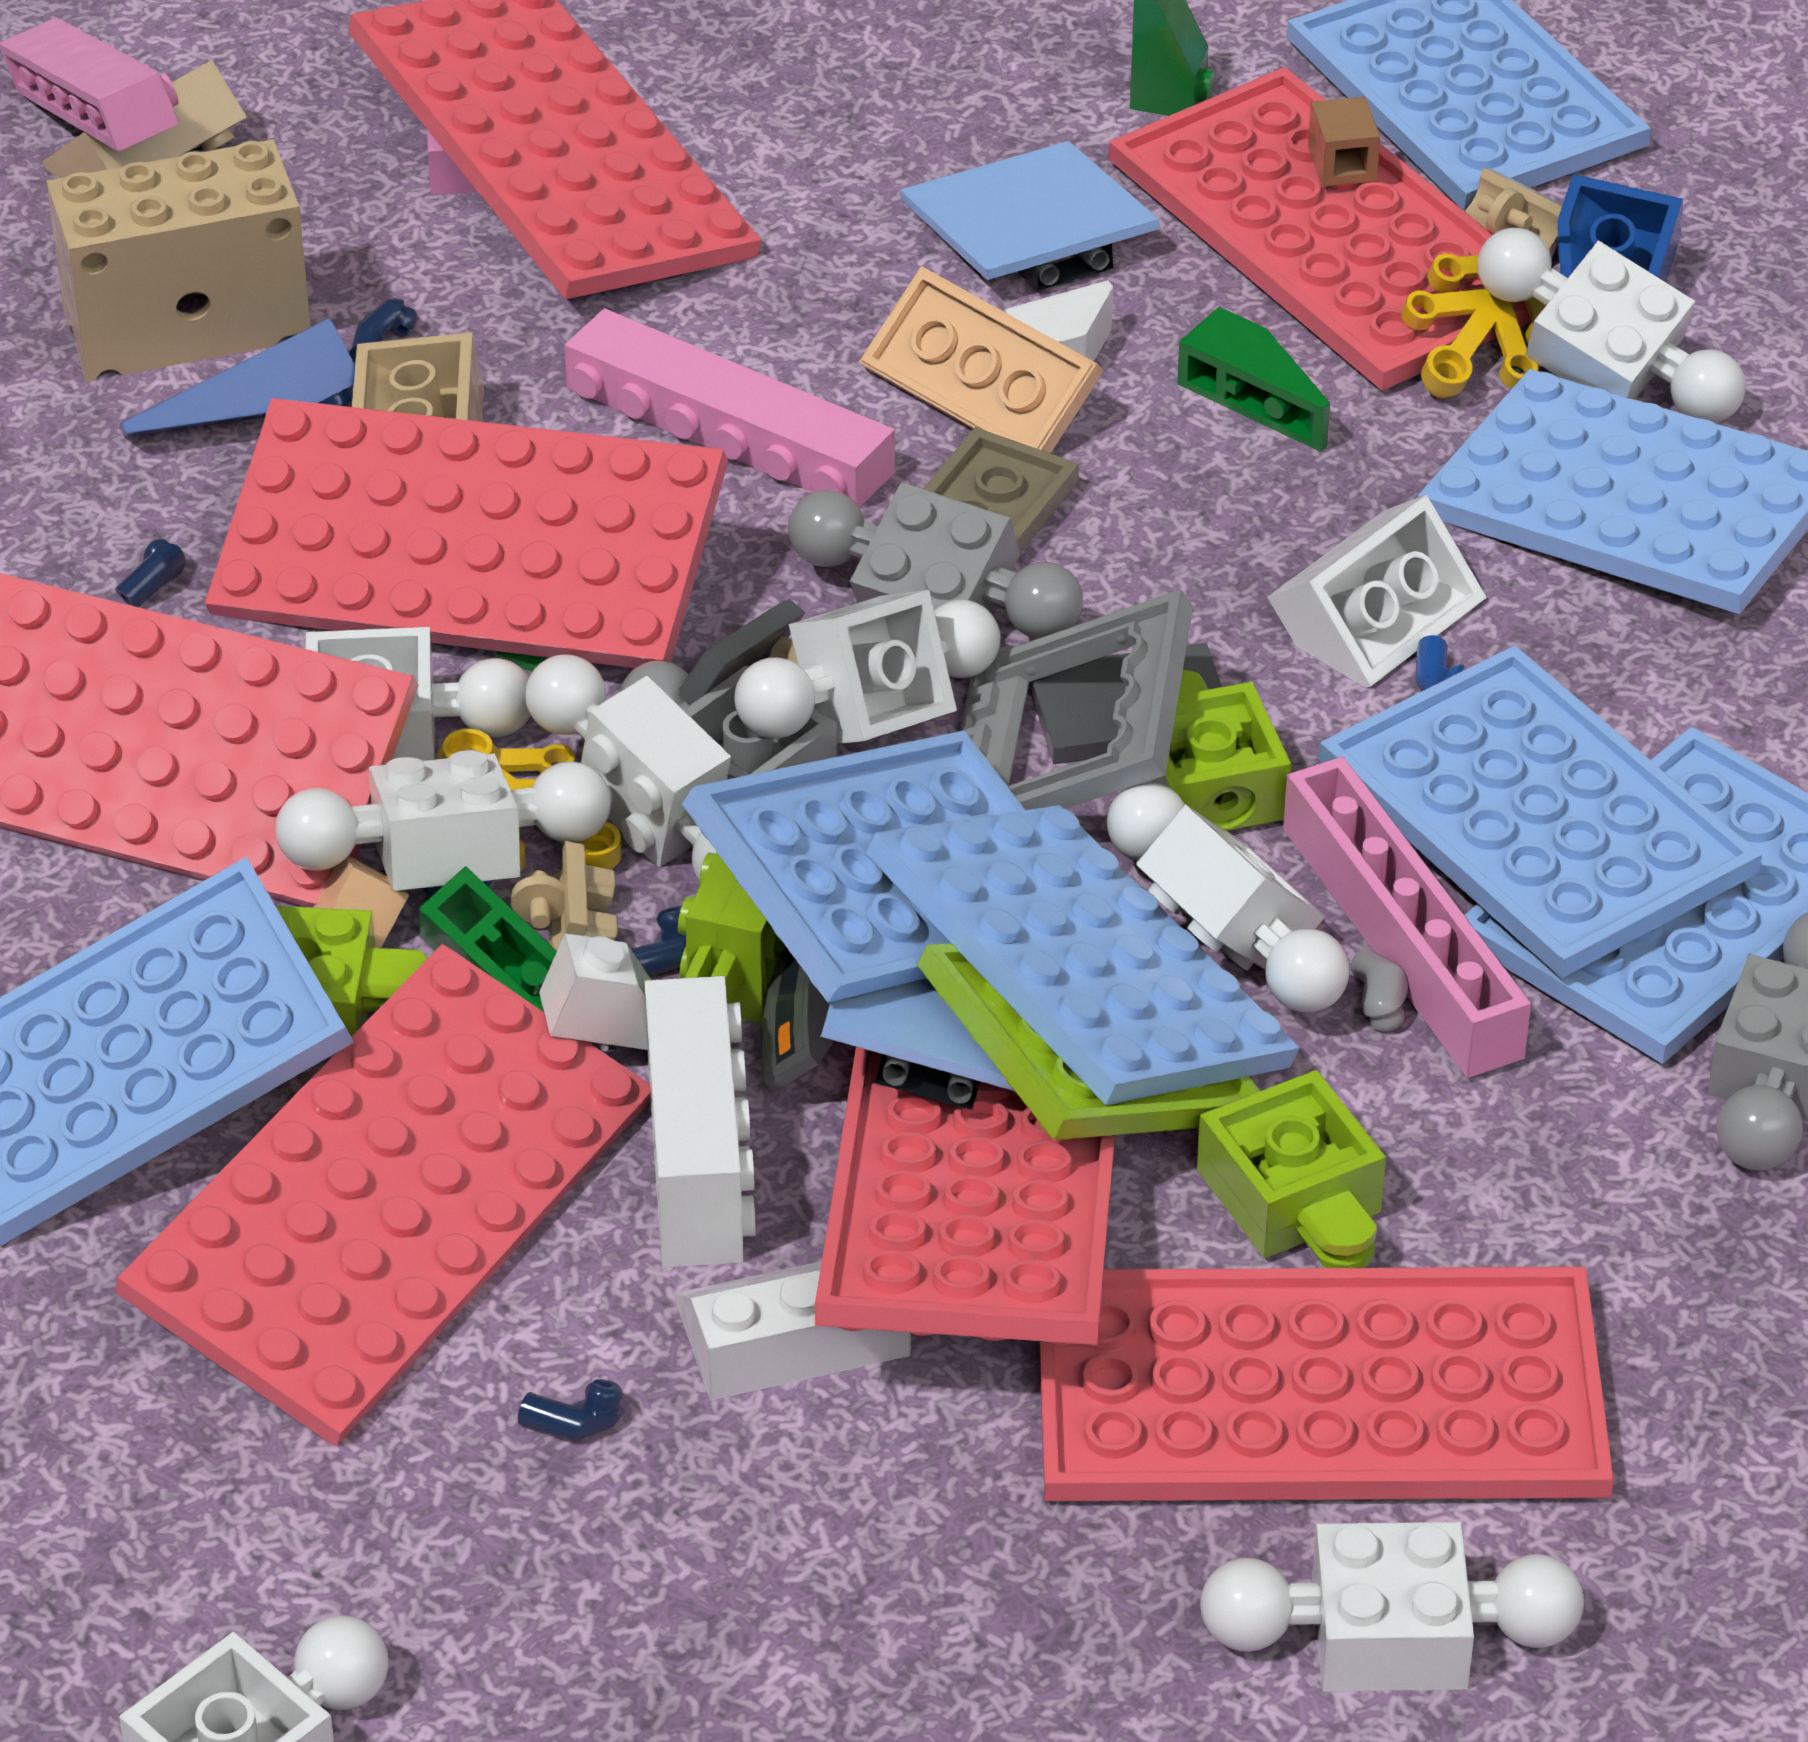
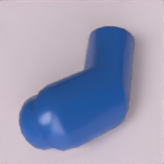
[1415,635,1464,690]

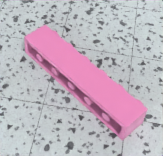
[0,17,179,152]
[564,308,895,508]
[1283,756,1531,1079]

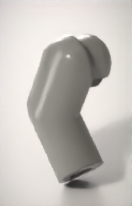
[1351,949,1408,1032]

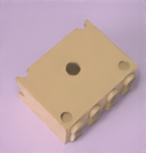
[46,139,311,382]

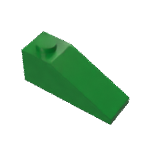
[1130,0,1215,116]
[1177,306,1330,452]
[419,866,557,1012]

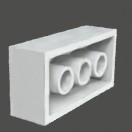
[645,976,756,1267]

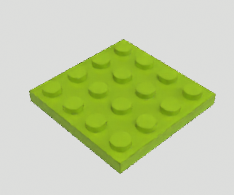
[917,943,1260,1140]

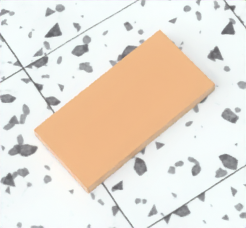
[859,266,1104,453]

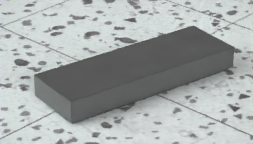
[678,599,806,705]

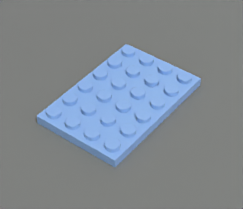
[1287,0,1651,211]
[1418,369,1808,614]
[1319,645,1762,978]
[1464,726,1808,1064]
[682,730,1025,1003]
[866,805,1300,1105]
[0,856,354,1246]

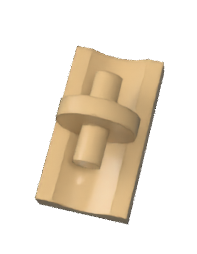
[1465,168,1563,259]
[511,841,617,951]

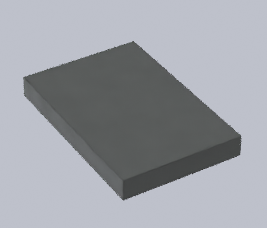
[1028,643,1222,764]

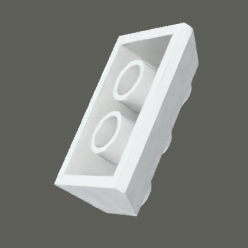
[1267,494,1487,688]
[675,1261,911,1401]

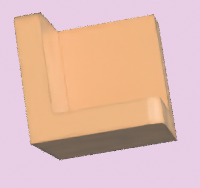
[313,856,409,948]

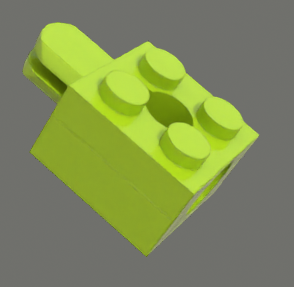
[1152,670,1292,831]
[678,852,786,1023]
[276,906,428,1055]
[1197,1069,1386,1268]

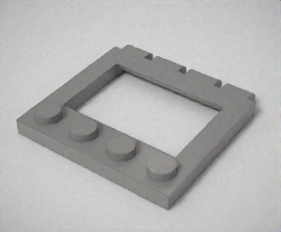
[959,589,1193,810]

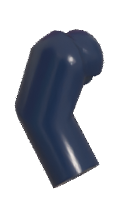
[349,298,418,364]
[115,539,186,607]
[631,906,686,977]
[518,1379,624,1441]

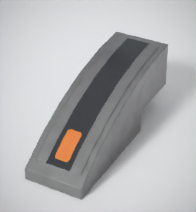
[762,946,834,1094]

